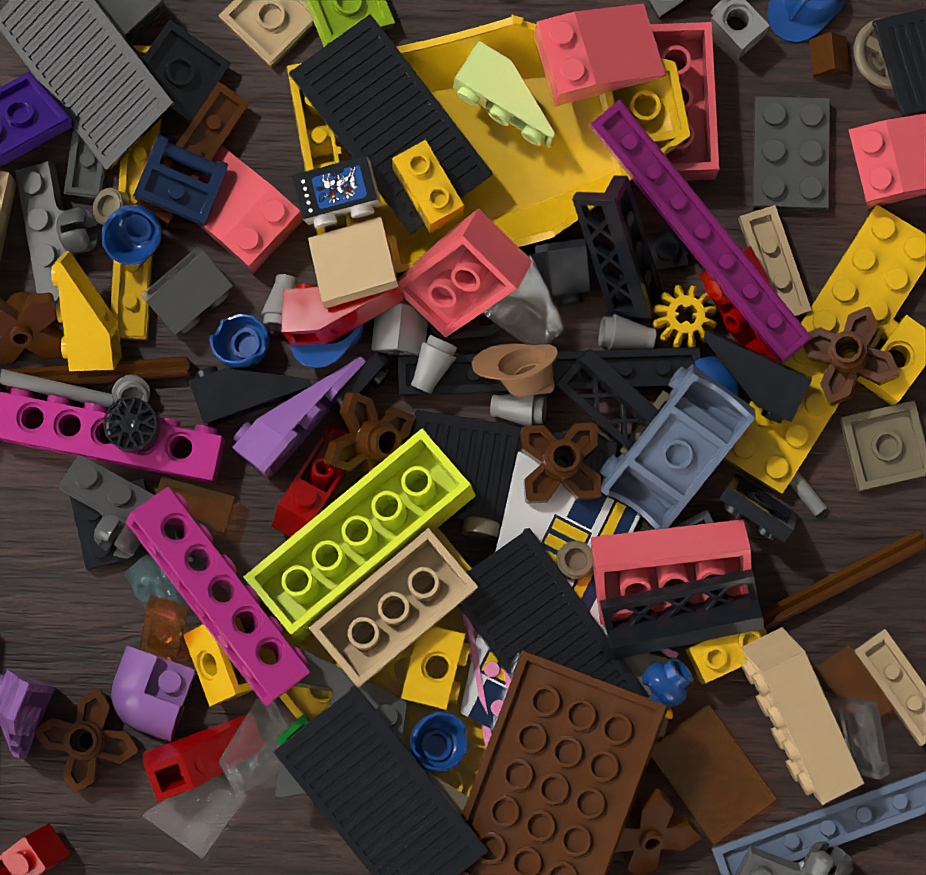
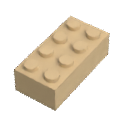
[741,627,864,805]

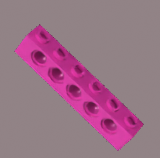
[0,388,225,484]
[126,487,310,707]

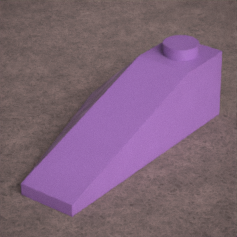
[232,357,366,480]
[0,669,56,759]

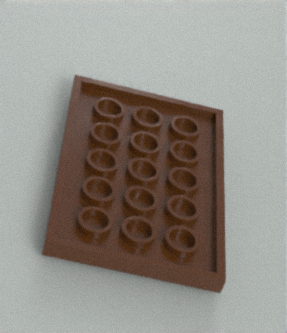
[459,650,669,875]

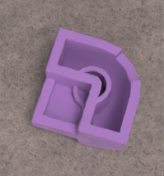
[111,645,196,742]

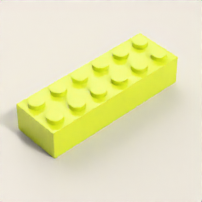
[243,429,476,643]

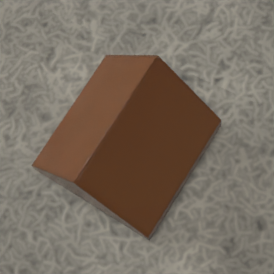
[809,32,850,77]

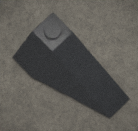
[510,239,590,306]

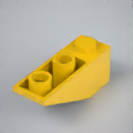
[51,251,122,371]

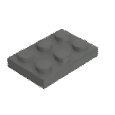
[752,96,830,211]

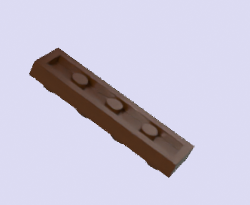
[135,82,249,226]

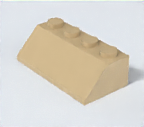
[309,528,478,688]

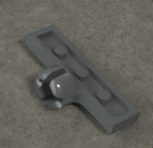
[15,161,99,305]
[59,454,212,563]
[735,841,853,875]

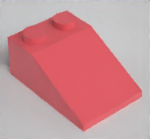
[534,3,666,107]
[849,114,926,209]
[198,145,303,274]
[397,209,533,338]

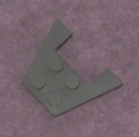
[275,649,407,800]

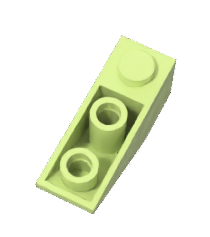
[453,41,555,147]

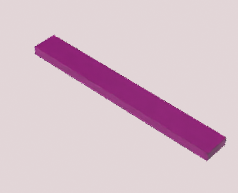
[588,100,812,363]

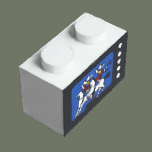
[292,155,381,228]

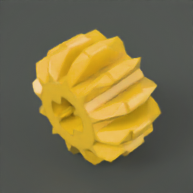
[653,285,717,348]

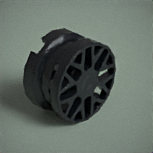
[103,397,161,454]

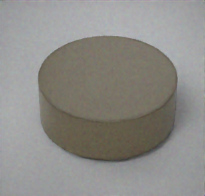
[93,188,130,225]
[461,517,501,541]
[555,541,593,580]

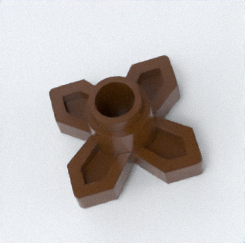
[0,292,64,364]
[803,307,900,406]
[324,392,415,475]
[520,423,602,504]
[34,689,140,793]
[615,788,701,875]

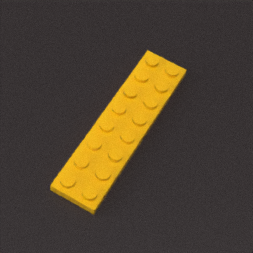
[723,205,926,496]

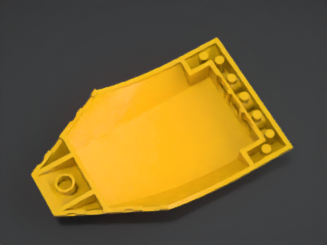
[287,15,690,274]

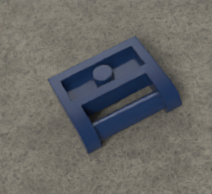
[133,134,228,226]

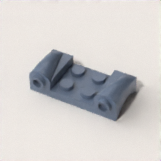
[600,364,756,530]

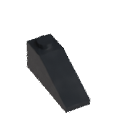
[703,329,812,424]
[189,366,312,427]

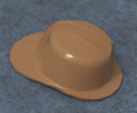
[472,343,558,397]

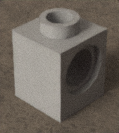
[710,0,769,60]

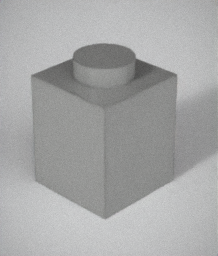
[371,299,428,357]

